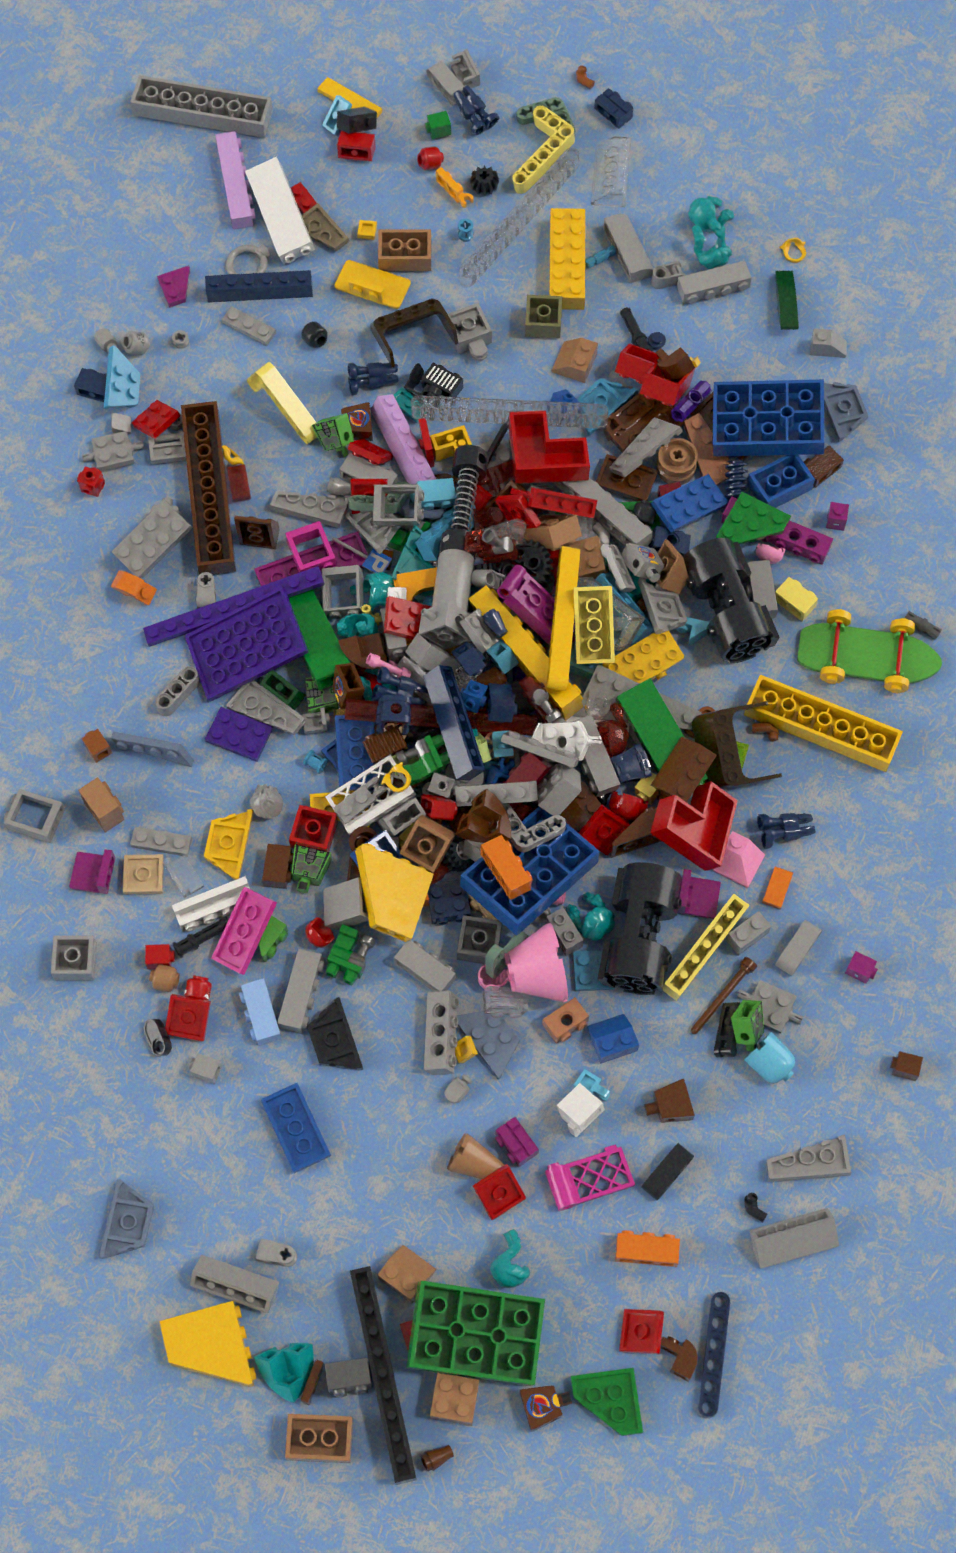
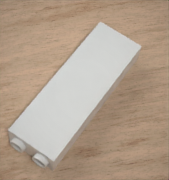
[245,157,315,264]

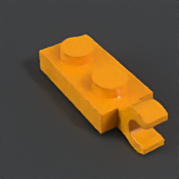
[436,167,474,208]

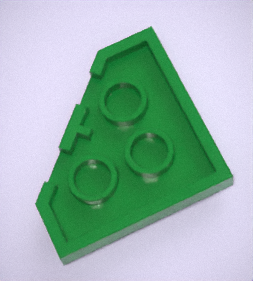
[716,492,791,544]
[571,1368,643,1436]

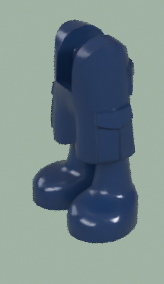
[453,85,500,135]
[348,362,399,396]
[372,666,429,707]
[757,813,816,849]

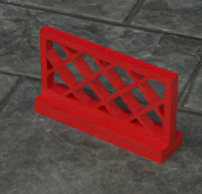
[510,487,598,518]

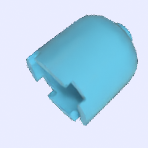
[744,1032,795,1084]

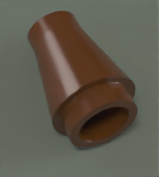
[420,1445,454,1472]

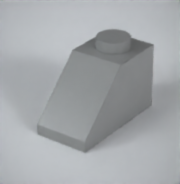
[810,328,847,358]

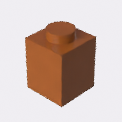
[81,729,112,763]

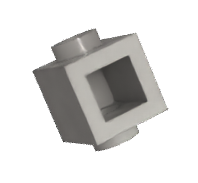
[428,772,460,800]

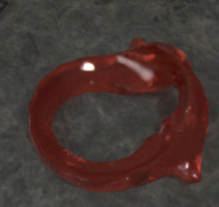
[608,702,628,729]

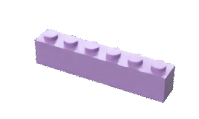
[215,131,256,229]
[370,394,437,484]

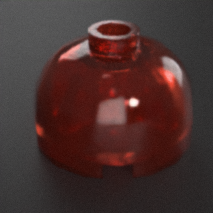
[596,720,629,758]

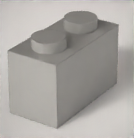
[726,911,771,956]

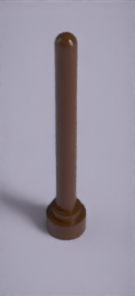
[691,957,757,1034]

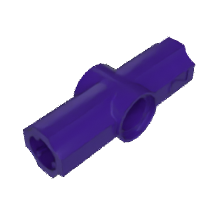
[671,380,712,422]

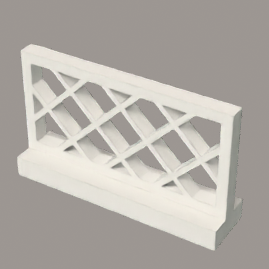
[325,755,416,835]

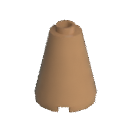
[447,1133,505,1179]

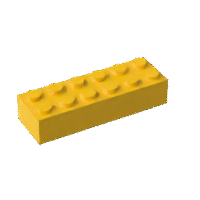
[549,208,585,310]

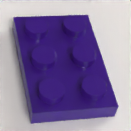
[205,707,273,762]

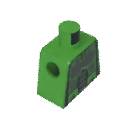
[312,413,354,458]
[305,677,339,713]
[292,844,332,893]
[731,1000,764,1051]

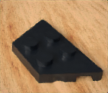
[307,997,363,1070]

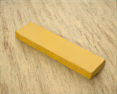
[317,77,382,118]

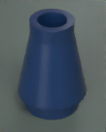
[482,608,508,638]

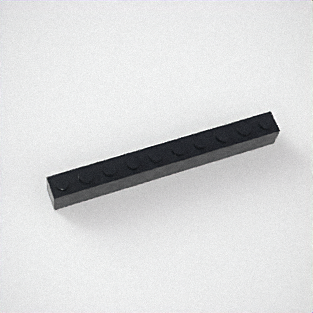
[350,1266,417,1485]

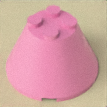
[505,923,568,1002]

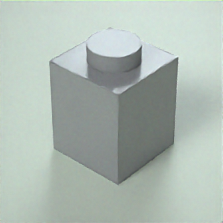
[189,1053,222,1084]

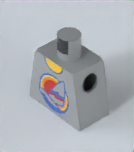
[621,543,664,582]

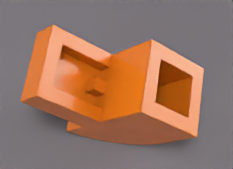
[110,571,157,605]

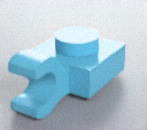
[574,1069,610,1101]

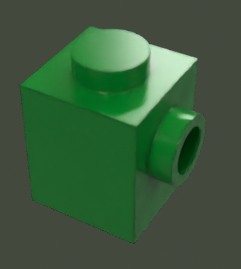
[425,111,451,139]

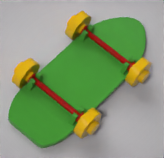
[797,609,942,693]

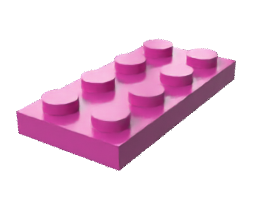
[211,887,277,975]

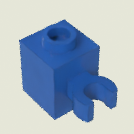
[485,757,514,784]

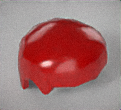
[305,917,334,948]

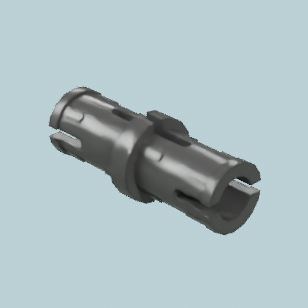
[905,611,942,640]

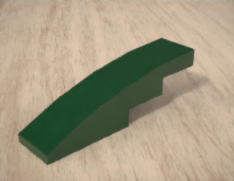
[775,271,799,330]

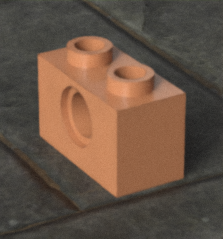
[542,997,589,1043]

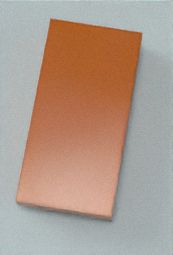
[762,866,793,909]

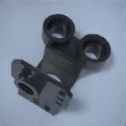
[404,363,447,408]

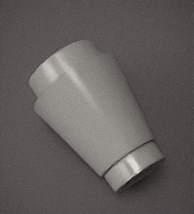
[327,477,351,496]

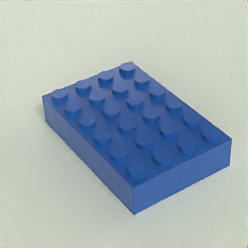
[713,379,824,456]
[460,806,600,936]

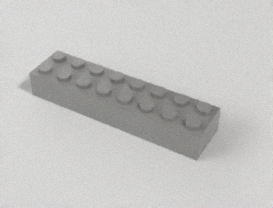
[130,75,273,138]

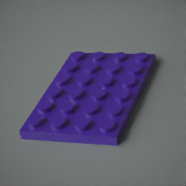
[185,586,309,702]

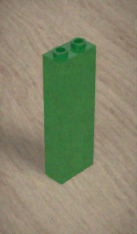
[289,589,350,690]
[615,678,708,786]

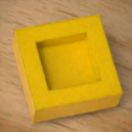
[357,220,377,240]
[455,1036,478,1063]

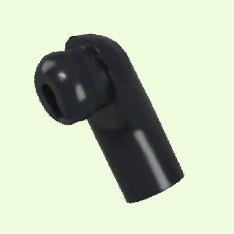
[744,1192,767,1223]

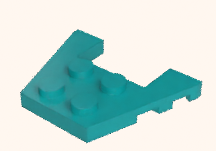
[391,525,434,603]

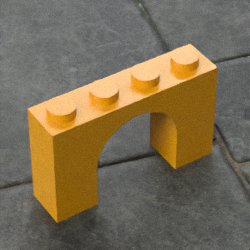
[393,567,437,646]

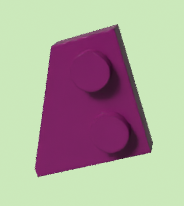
[157,265,190,308]

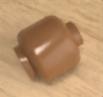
[149,964,180,992]

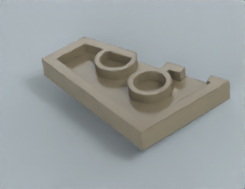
[302,203,350,251]

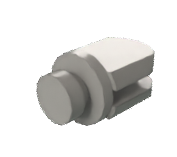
[95,328,118,352]
[444,1074,473,1103]

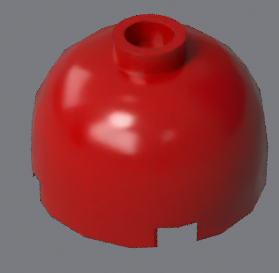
[609,791,648,823]

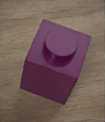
[826,502,849,531]
[845,951,878,984]

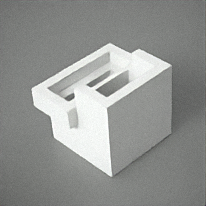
[557,1083,605,1137]

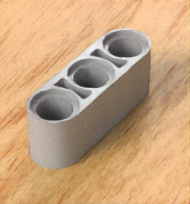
[426,61,466,106]
[155,666,200,716]
[775,919,822,976]

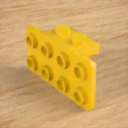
[335,260,411,309]
[602,631,684,683]

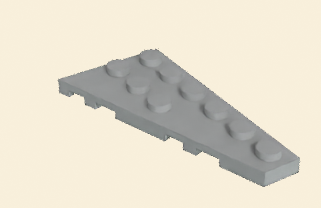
[574,664,702,730]

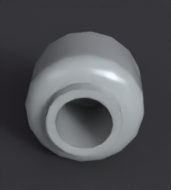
[122,331,150,355]

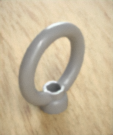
[226,244,271,274]

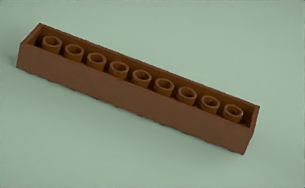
[181,401,236,575]

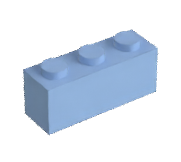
[239,978,282,1046]

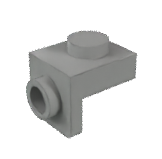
[302,707,330,735]

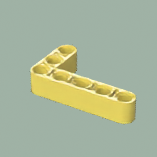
[512,106,575,194]
[247,362,317,444]

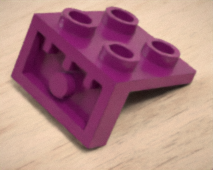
[69,849,116,894]
[678,869,721,919]

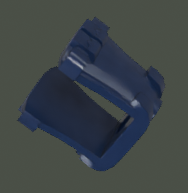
[376,695,412,735]
[610,743,652,784]

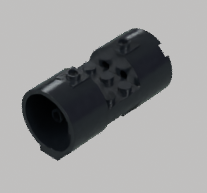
[683,538,780,664]
[598,862,682,995]

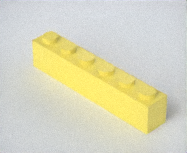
[662,894,750,1001]

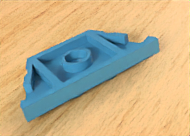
[104,345,141,409]
[577,378,638,436]

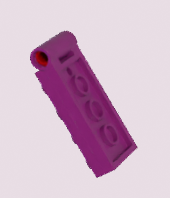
[497,565,575,645]

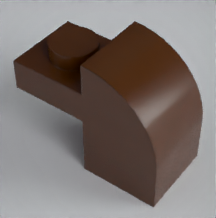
[655,347,695,380]
[660,1336,698,1382]

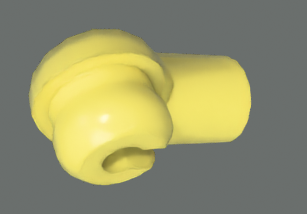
[361,604,382,625]

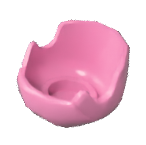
[756,543,785,564]
[477,964,508,992]

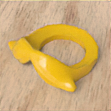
[779,237,806,263]
[222,445,244,465]
[381,762,411,793]

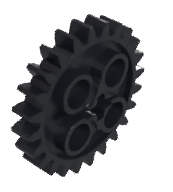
[494,539,554,588]

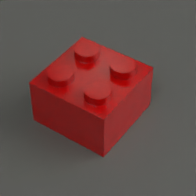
[289,805,338,852]

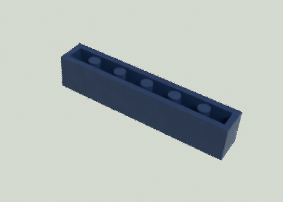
[205,270,313,303]
[423,665,485,781]

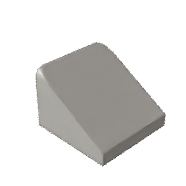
[111,413,131,434]

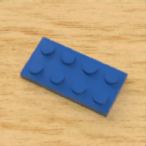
[651,474,729,533]
[335,714,377,792]
[261,1083,331,1174]

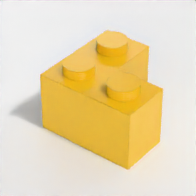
[430,425,472,461]

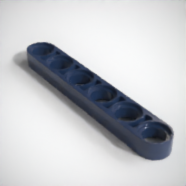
[698,1292,730,1418]

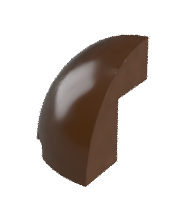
[338,633,387,669]
[456,789,511,843]

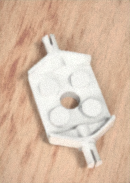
[531,721,602,762]

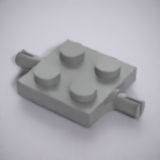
[82,431,144,471]
[738,980,803,1033]

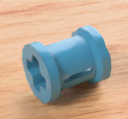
[458,219,474,242]
[303,750,328,774]

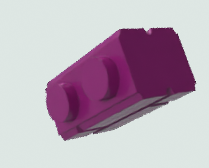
[494,1117,539,1167]

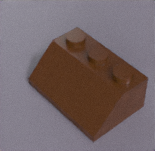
[651,737,717,802]

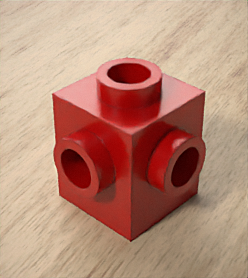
[77,466,105,497]

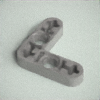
[502,803,566,852]

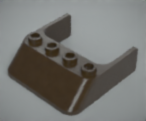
[370,299,458,368]
[692,701,782,789]

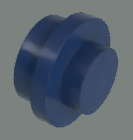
[648,332,666,350]

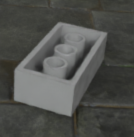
[112,499,193,579]

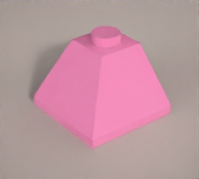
[713,831,765,888]

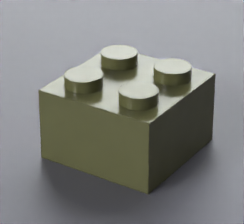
[525,295,562,338]

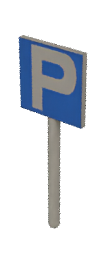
[332,538,392,573]

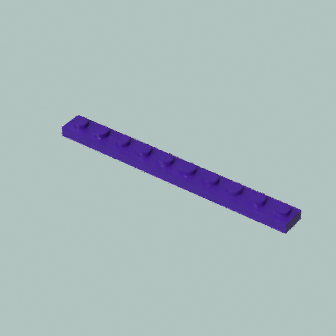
[143,566,325,647]

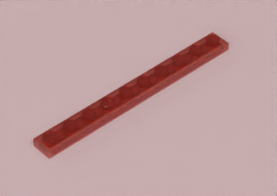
[345,699,538,736]

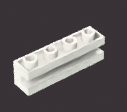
[172,876,250,932]

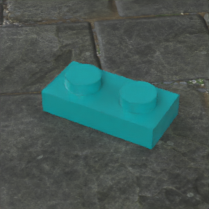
[394,387,428,423]

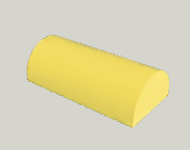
[574,586,615,664]

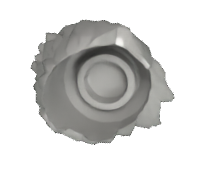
[250,784,284,819]

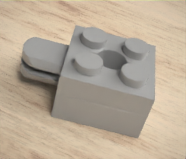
[448,303,492,361]

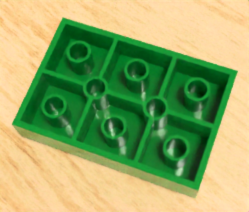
[406,1280,545,1386]

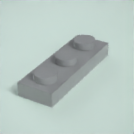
[222,306,276,346]
[130,827,192,857]

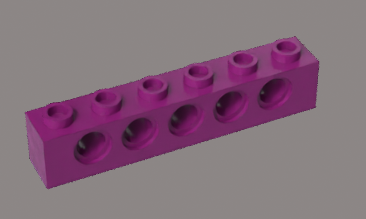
[721,497,833,565]

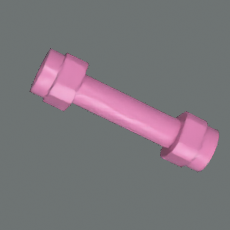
[366,653,411,678]

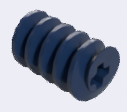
[724,460,748,499]

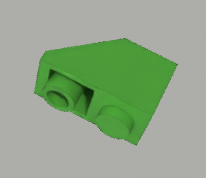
[259,915,288,962]

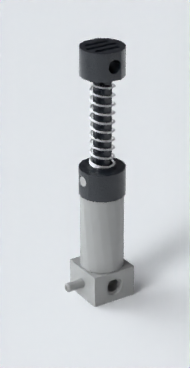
[419,445,489,650]

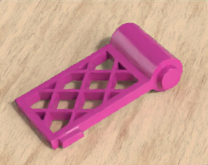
[545,1144,635,1211]

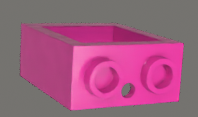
[285,521,336,573]

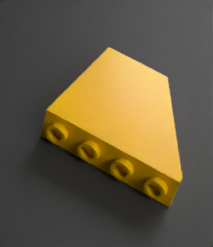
[355,843,434,942]
[159,1301,257,1387]

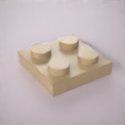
[123,854,164,894]

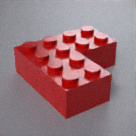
[615,343,696,406]
[508,411,590,484]
[651,781,738,871]

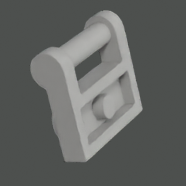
[148,430,186,464]
[459,608,501,653]

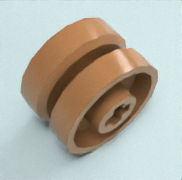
[656,438,698,485]

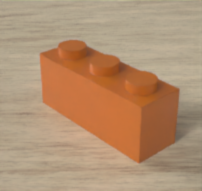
[480,835,533,900]
[615,1230,680,1267]

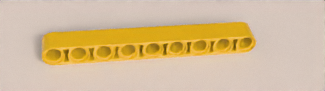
[546,546,580,691]

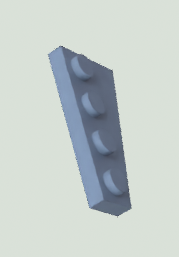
[111,731,194,767]

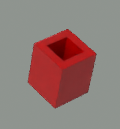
[145,944,175,970]

